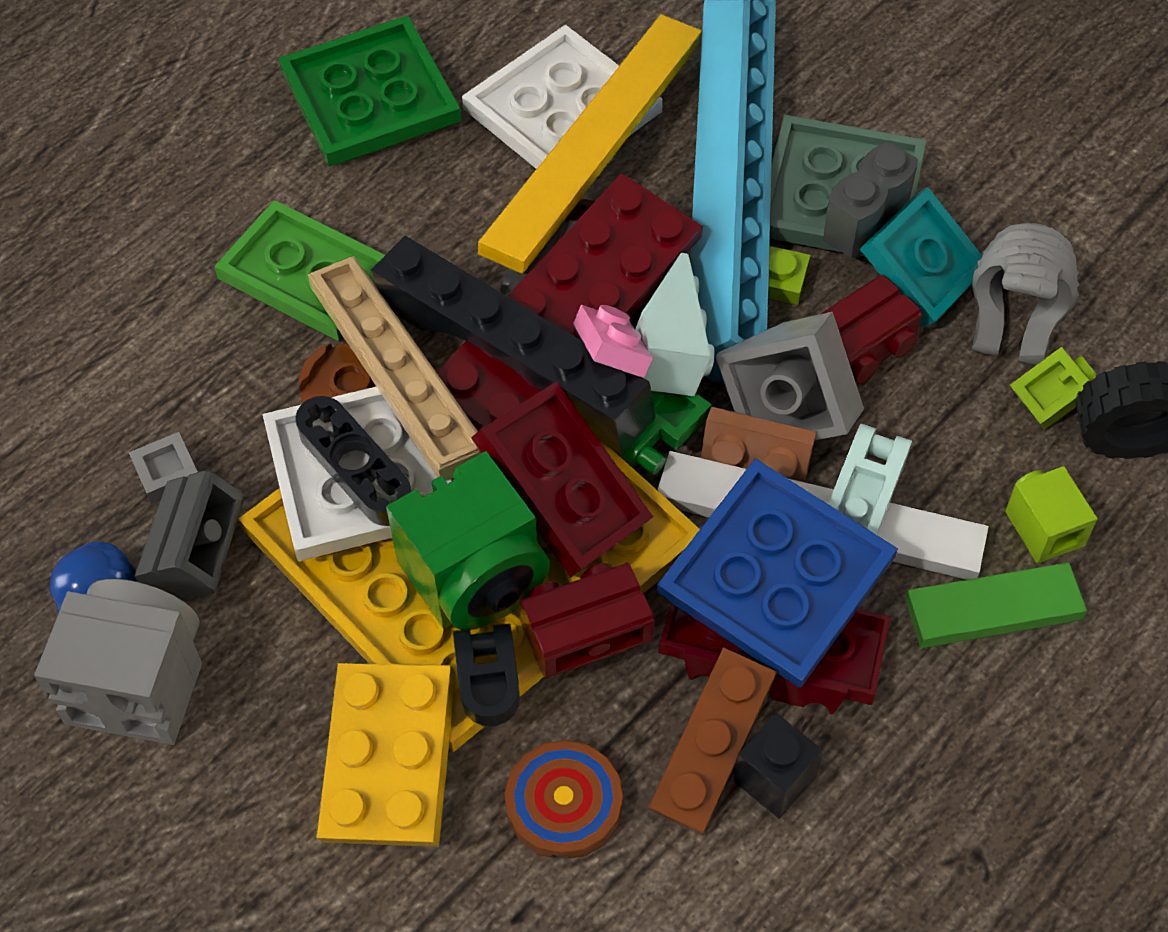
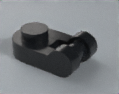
[453,623,520,726]

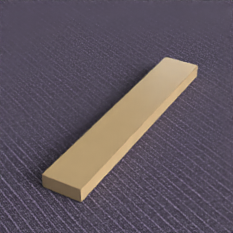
[308,256,481,481]

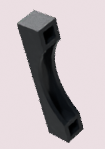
[371,236,656,455]

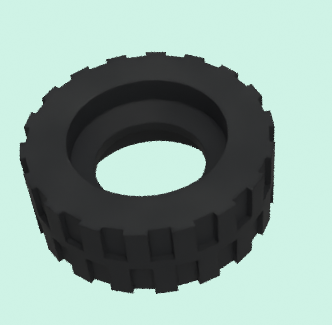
[1076,361,1168,459]

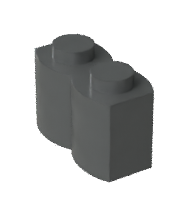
[823,142,918,258]

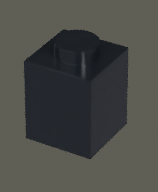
[734,713,823,819]

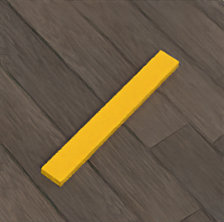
[478,14,702,274]

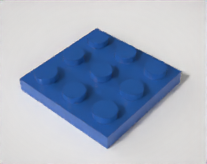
[657,458,898,689]

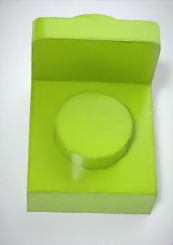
[1010,347,1097,430]

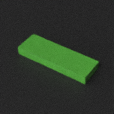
[905,562,1087,648]

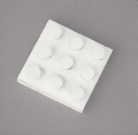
[462,25,663,169]
[262,387,451,561]

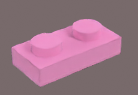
[573,305,653,378]

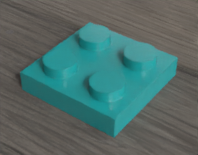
[860,187,982,328]

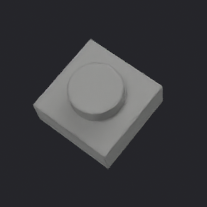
[128,432,198,504]

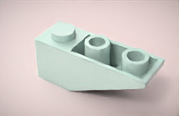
[635,253,714,396]

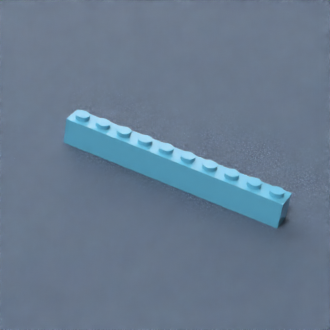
[690,0,776,386]

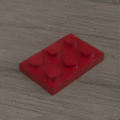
[471,381,653,578]

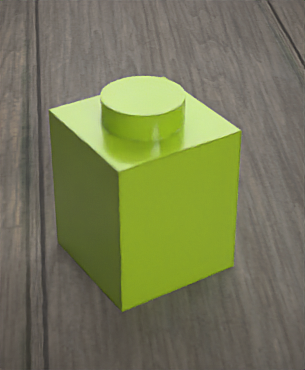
[1005,466,1098,564]

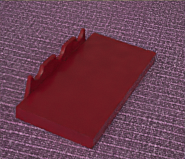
[658,603,891,715]

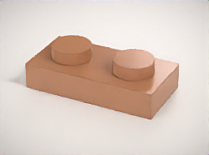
[701,406,816,483]

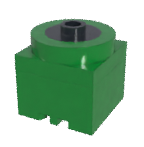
[386,451,550,630]

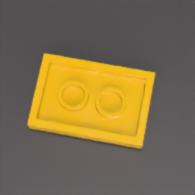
[316,663,456,847]

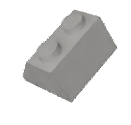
[716,312,864,440]

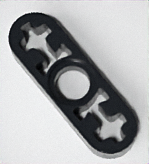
[295,396,412,526]

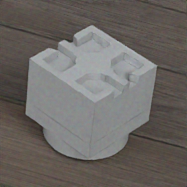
[34,579,202,745]

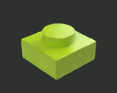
[768,246,811,305]

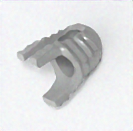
[972,222,1080,365]

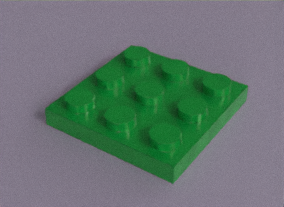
[278,15,462,167]

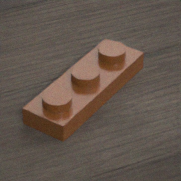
[648,647,777,836]

